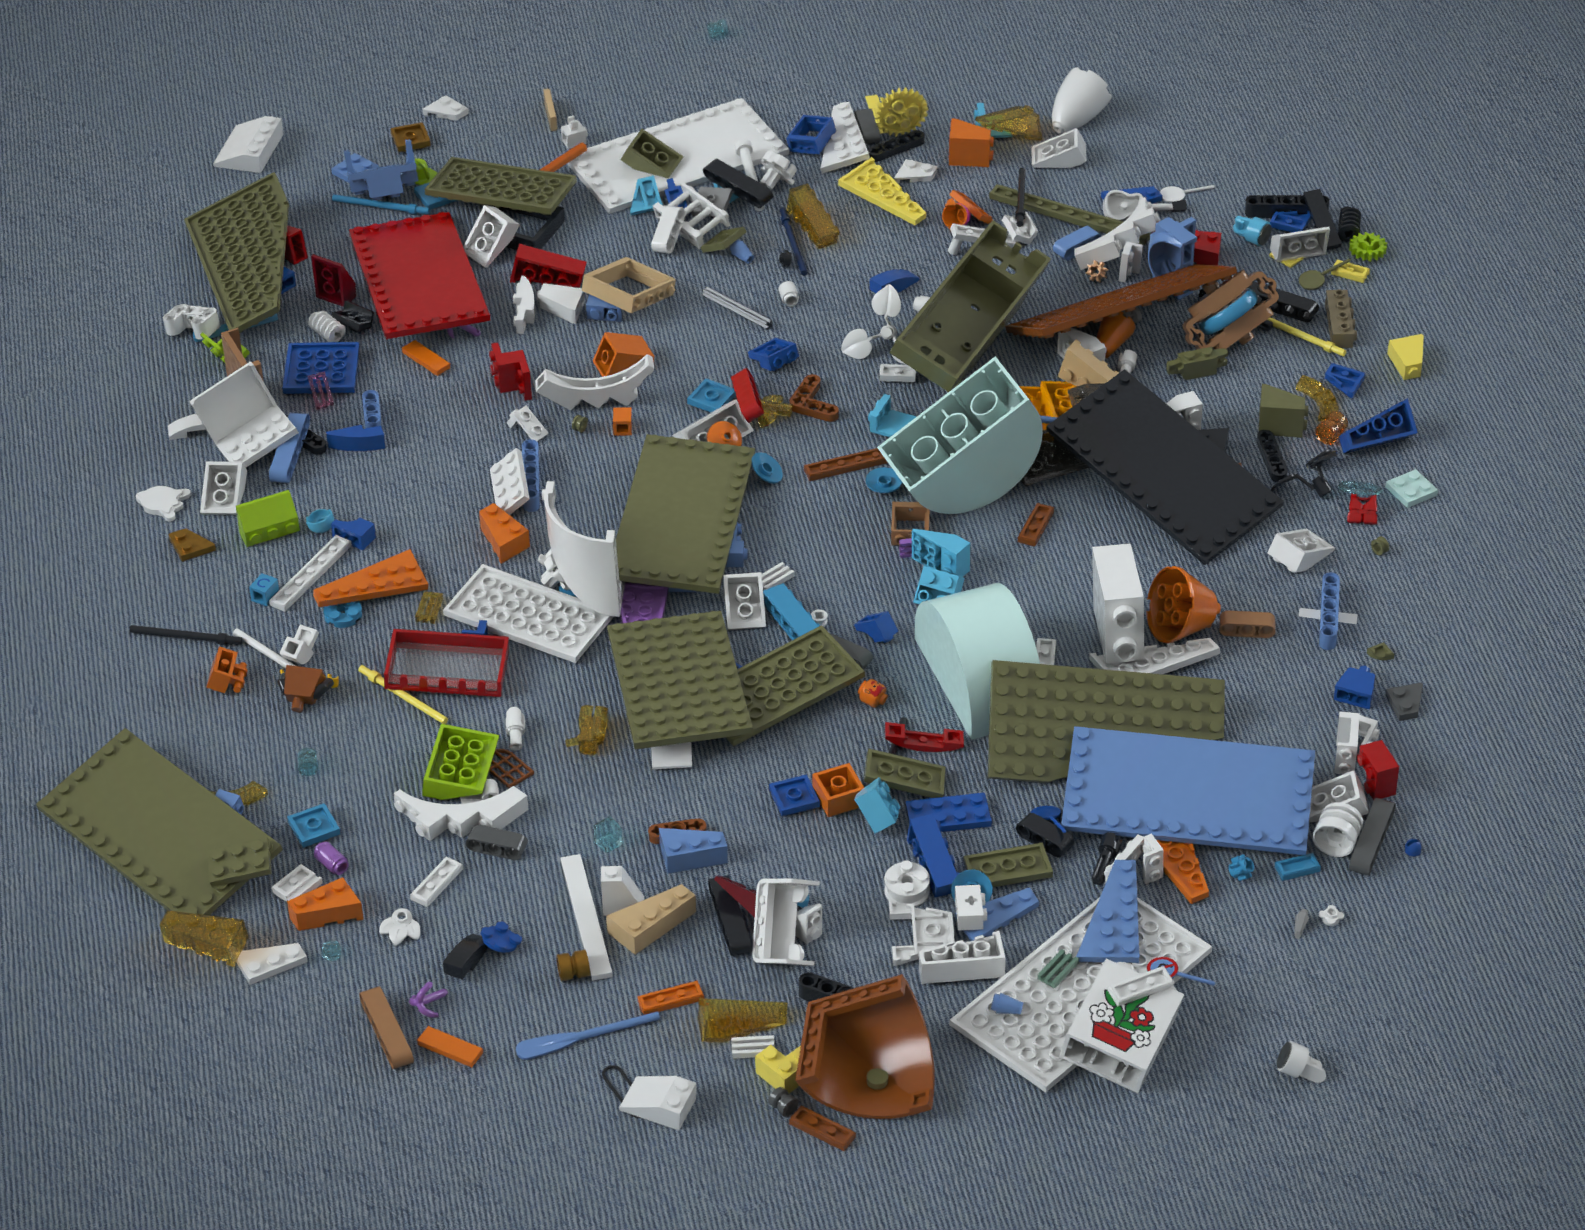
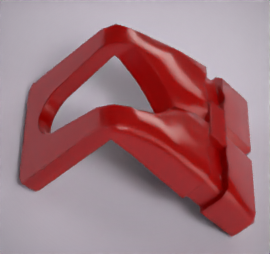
[1347,493,1377,525]

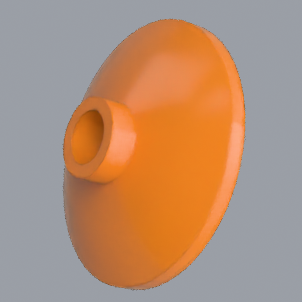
[707,421,742,446]

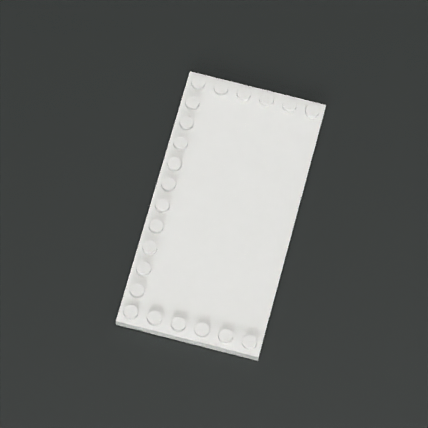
[567,98,789,214]
[950,897,1212,1092]

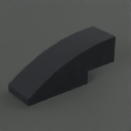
[443,934,488,980]

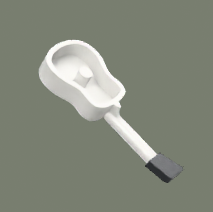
[1103,190,1187,221]

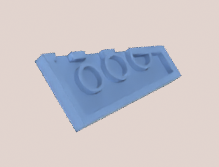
[955,887,1039,941]

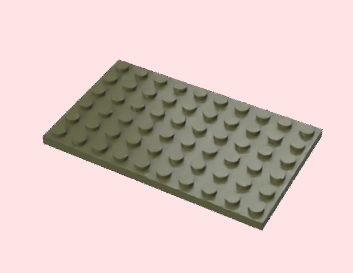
[607,611,753,749]

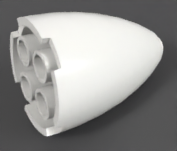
[1052,67,1112,133]

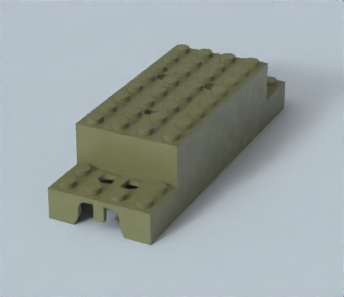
[889,220,1051,392]

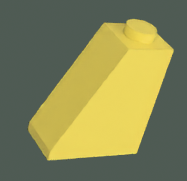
[1387,334,1424,380]

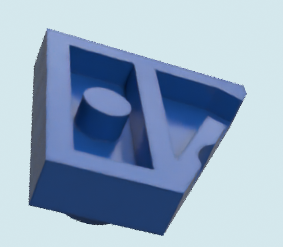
[1325,363,1366,398]

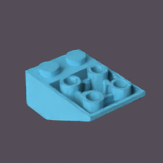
[912,529,971,577]

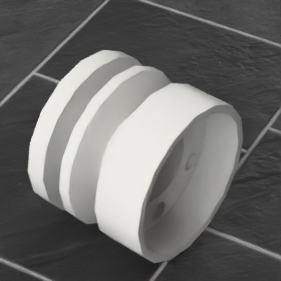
[1312,802,1364,857]

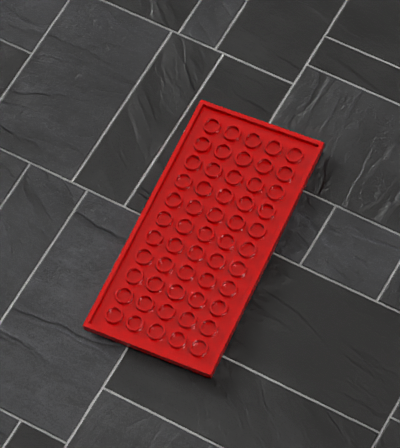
[349,212,491,339]

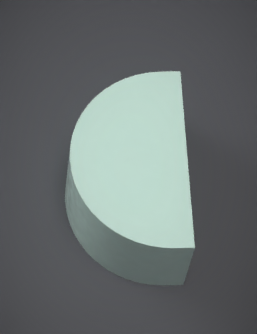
[877,356,1043,514]
[915,583,1040,740]

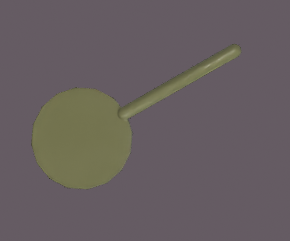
[1299,259,1351,290]

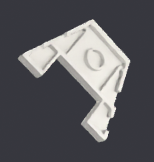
[889,900,955,966]

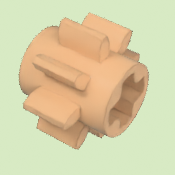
[1086,260,1109,283]

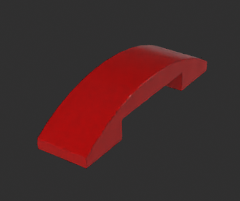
[885,722,964,752]

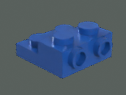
[748,338,799,371]

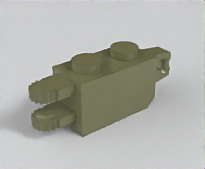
[1166,347,1228,380]

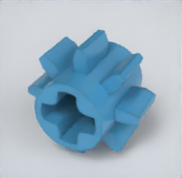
[1229,854,1254,881]

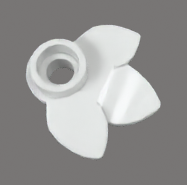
[379,908,420,946]

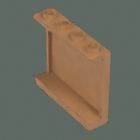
[221,328,263,380]

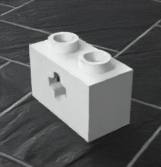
[955,885,987,931]

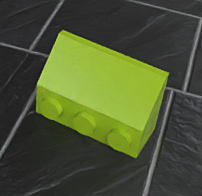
[236,490,300,547]

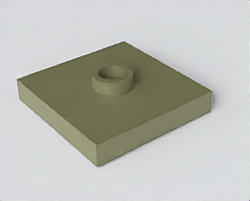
[701,227,747,253]

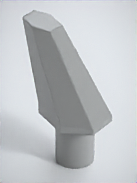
[1294,909,1309,939]

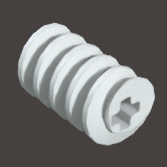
[308,311,346,342]

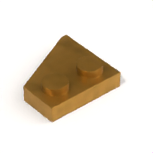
[168,528,216,561]

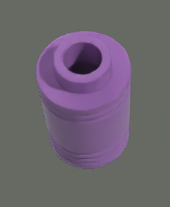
[314,842,349,875]

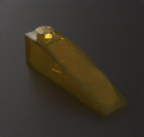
[975,105,1043,141]
[698,997,788,1042]

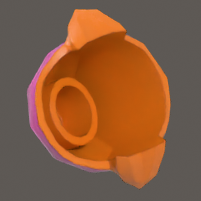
[942,198,971,231]

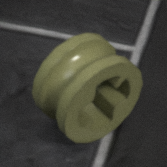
[572,414,588,433]
[1371,536,1390,555]

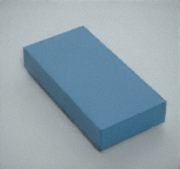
[1275,853,1321,881]

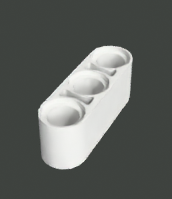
[651,206,685,254]

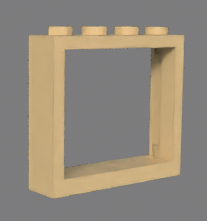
[582,257,676,313]

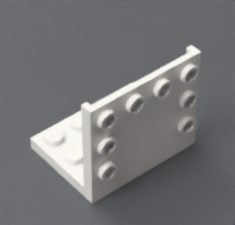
[189,361,299,468]

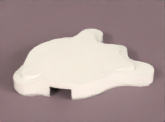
[136,486,191,522]

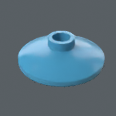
[752,452,783,483]
[866,467,903,493]
[951,869,992,902]

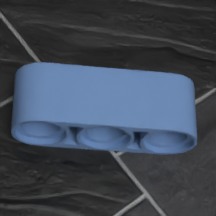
[1053,226,1102,261]
[362,390,382,429]

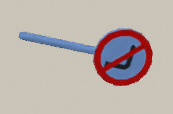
[1147,957,1215,985]

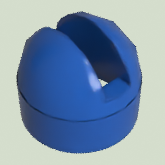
[1405,838,1422,857]

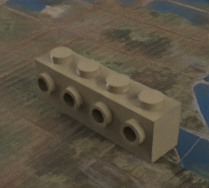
[1325,289,1357,348]

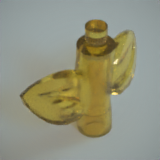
[758,394,793,428]

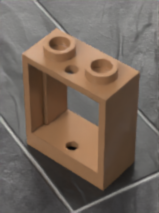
[891,502,930,546]

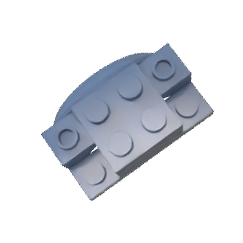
[344,139,418,200]
[1148,217,1197,300]

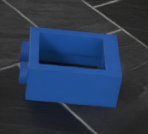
[786,115,836,154]

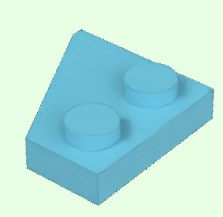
[630,176,662,216]

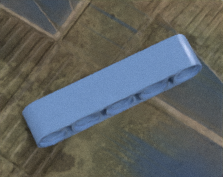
[269,413,310,483]
[522,439,540,512]
[1319,572,1340,650]

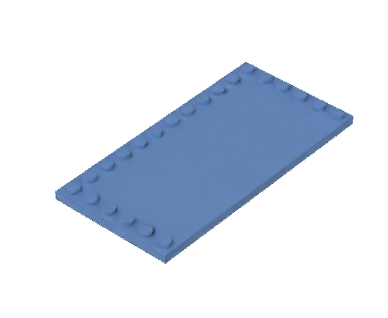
[1061,726,1315,855]

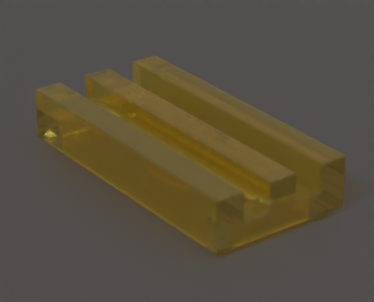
[415,591,443,624]

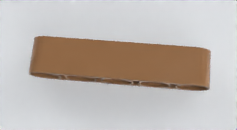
[359,986,414,1070]

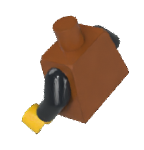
[277,665,339,712]

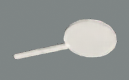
[1160,185,1215,203]

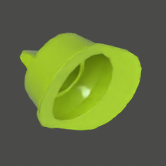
[414,158,438,185]

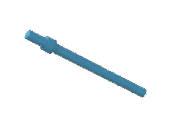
[332,194,430,215]

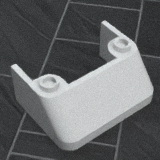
[752,879,820,966]

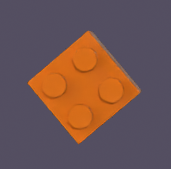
[812,763,864,817]

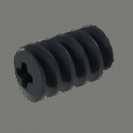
[1338,207,1361,242]

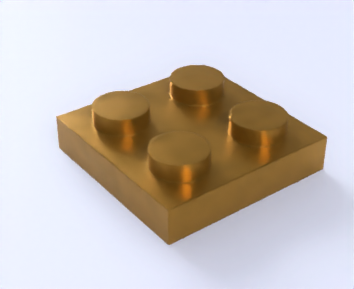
[390,122,431,152]

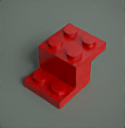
[489,342,532,401]

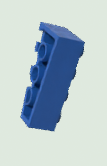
[1339,398,1418,454]
[907,814,959,898]

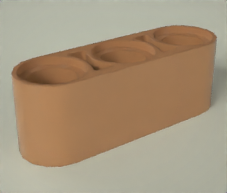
[1219,611,1276,638]

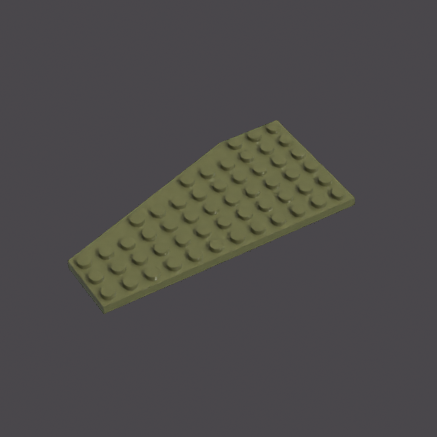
[184,172,289,333]
[988,660,1225,783]

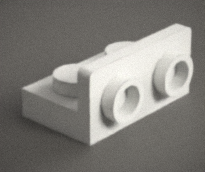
[1002,212,1038,245]
[1119,241,1143,282]
[1143,834,1163,884]

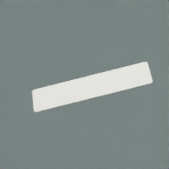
[1299,608,1358,624]

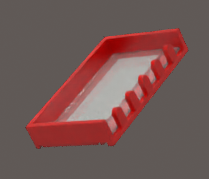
[384,629,509,697]

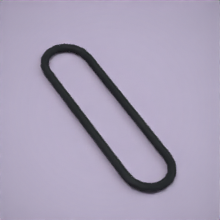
[602,1065,641,1118]

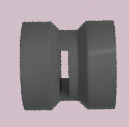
[768,1087,799,1117]

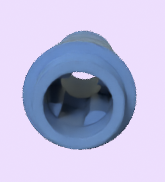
[730,240,754,264]
[991,993,1023,1015]

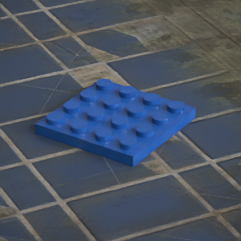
[282,342,360,394]

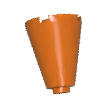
[1096,311,1136,358]

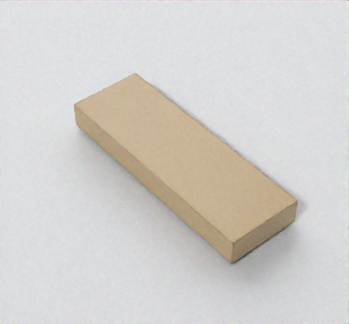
[543,89,557,131]

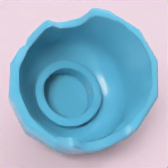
[306,509,334,533]

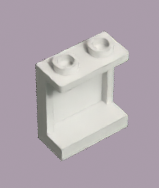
[1334,712,1360,774]

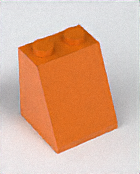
[949,118,994,167]
[593,332,655,377]

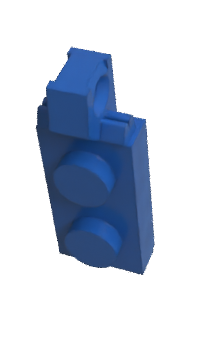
[664,178,690,214]

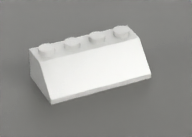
[672,399,754,442]

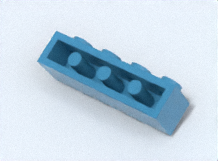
[763,583,820,640]

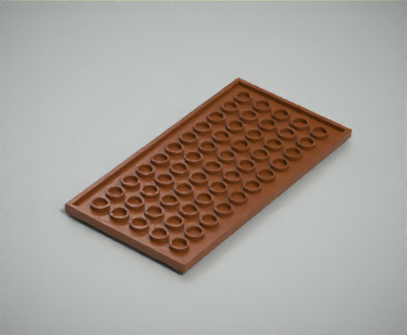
[1005,264,1237,339]

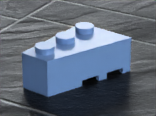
[659,828,728,874]

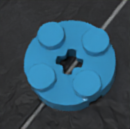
[323,601,362,628]

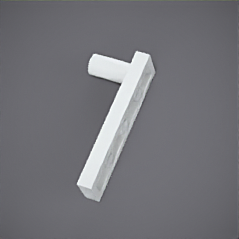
[948,223,1018,255]

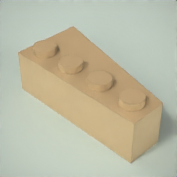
[1058,339,1119,393]
[606,884,696,955]

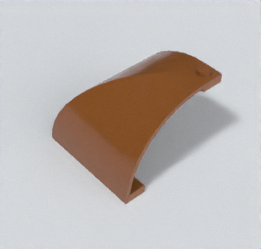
[795,974,935,1119]

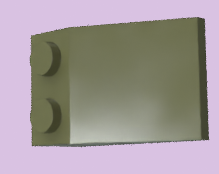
[620,129,684,178]

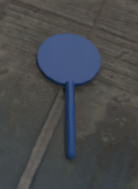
[1031,806,1067,833]

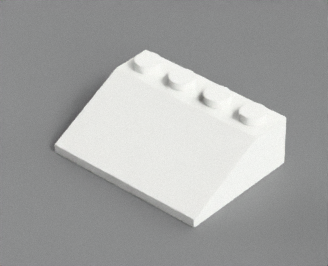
[213,116,283,173]

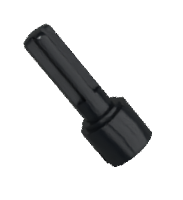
[1091,832,1122,885]

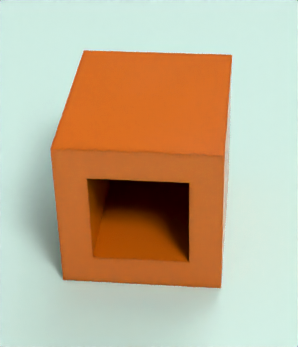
[613,407,632,436]

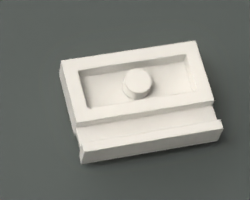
[272,864,323,902]

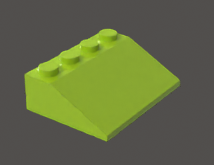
[422,724,499,800]

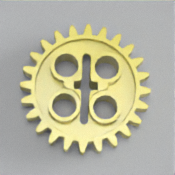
[874,87,928,137]

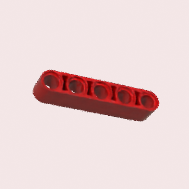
[731,368,765,423]

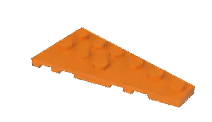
[313,549,428,607]
[1157,840,1209,904]

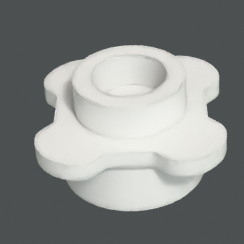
[1319,905,1344,926]

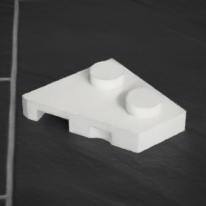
[423,95,469,121]
[894,159,937,183]

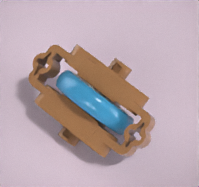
[1183,270,1279,349]

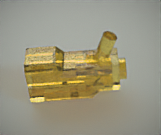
[565,705,609,755]

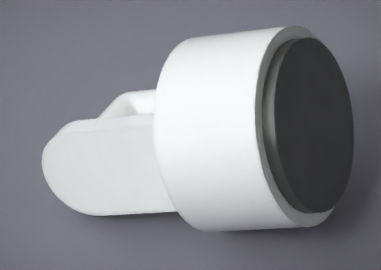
[1276,1041,1326,1083]

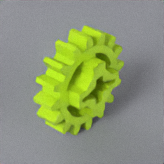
[1349,232,1387,261]

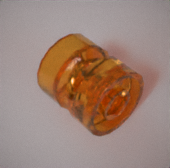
[1315,411,1348,445]

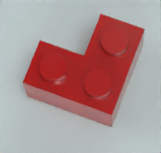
[1357,740,1399,800]

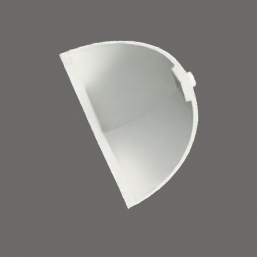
[542,481,625,617]

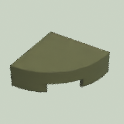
[1367,642,1394,660]

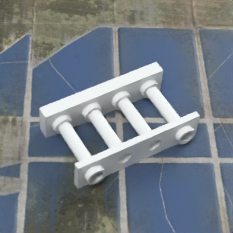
[653,182,730,249]

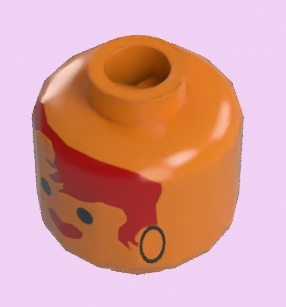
[858,679,888,708]

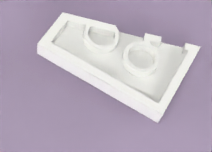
[233,943,308,985]

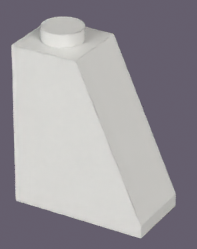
[537,283,585,324]
[601,866,645,916]

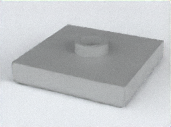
[691,187,733,216]

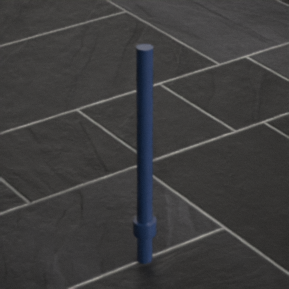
[779,207,808,276]

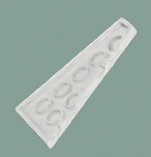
[820,101,870,173]

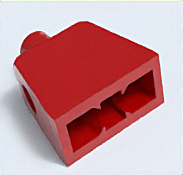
[284,225,308,265]

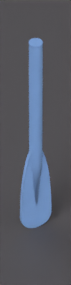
[516,1011,660,1060]

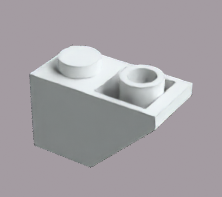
[795,903,822,944]

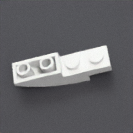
[513,276,535,334]

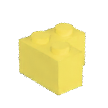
[755,1045,801,1093]

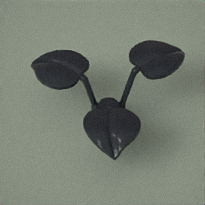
[1271,448,1338,498]

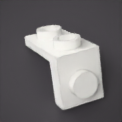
[507,406,548,442]
[1358,715,1380,745]

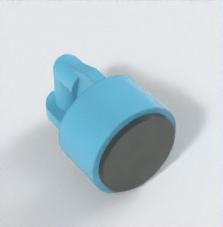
[1233,216,1272,246]

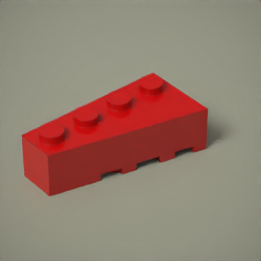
[1152,230,1222,265]
[510,244,587,288]

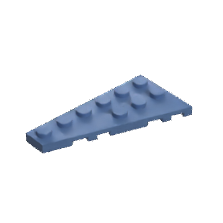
[1076,860,1139,963]

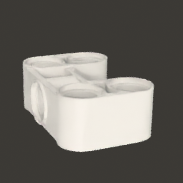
[163,304,221,339]

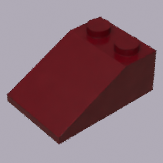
[311,254,357,307]

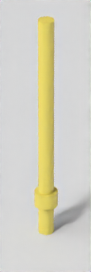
[1267,317,1346,357]
[358,665,448,724]

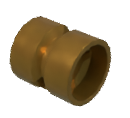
[556,949,590,981]

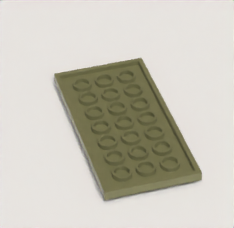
[425,157,577,215]
[725,625,865,747]

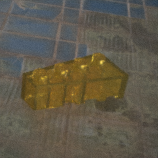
[786,183,839,249]
[159,910,248,967]

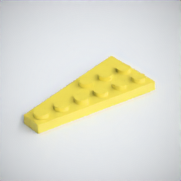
[838,157,926,226]

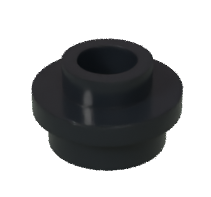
[779,250,792,267]

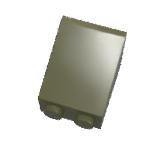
[1258,384,1309,438]

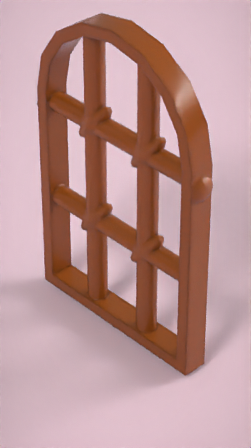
[489,749,534,788]

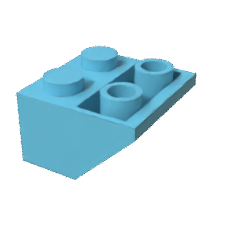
[913,566,965,604]
[854,777,900,834]

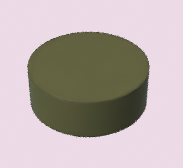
[867,1068,888,1089]

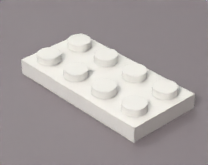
[490,448,529,515]

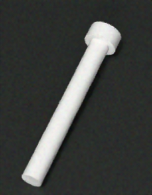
[735,139,765,211]

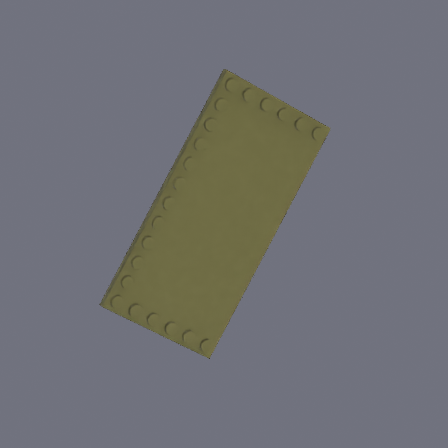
[616,434,755,594]
[36,728,283,930]

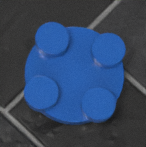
[480,922,522,953]

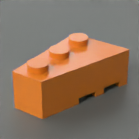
[479,503,530,564]
[287,877,364,931]

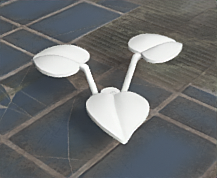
[841,284,905,364]

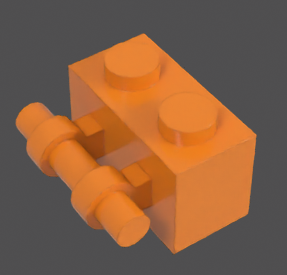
[206,646,248,693]

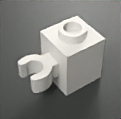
[561,115,588,149]

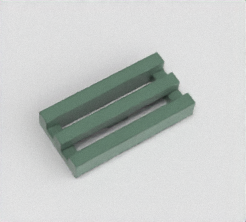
[1037,949,1079,988]

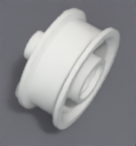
[884,860,930,907]

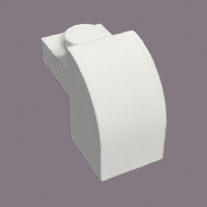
[279,624,319,664]

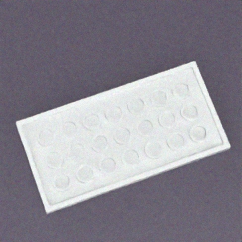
[443,564,614,663]

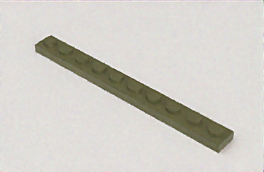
[989,184,1152,245]

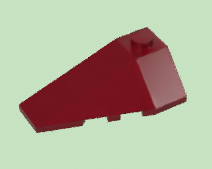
[714,875,799,917]

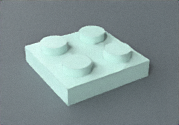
[1385,469,1438,508]

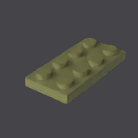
[864,748,946,798]
[963,843,1053,887]

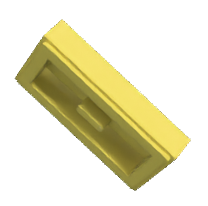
[1331,260,1370,283]

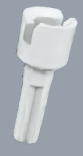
[1118,350,1137,373]

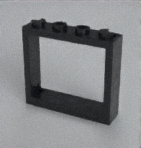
[490,205,565,250]

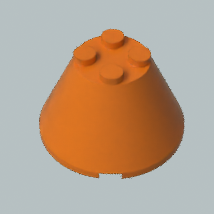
[1146,566,1221,643]

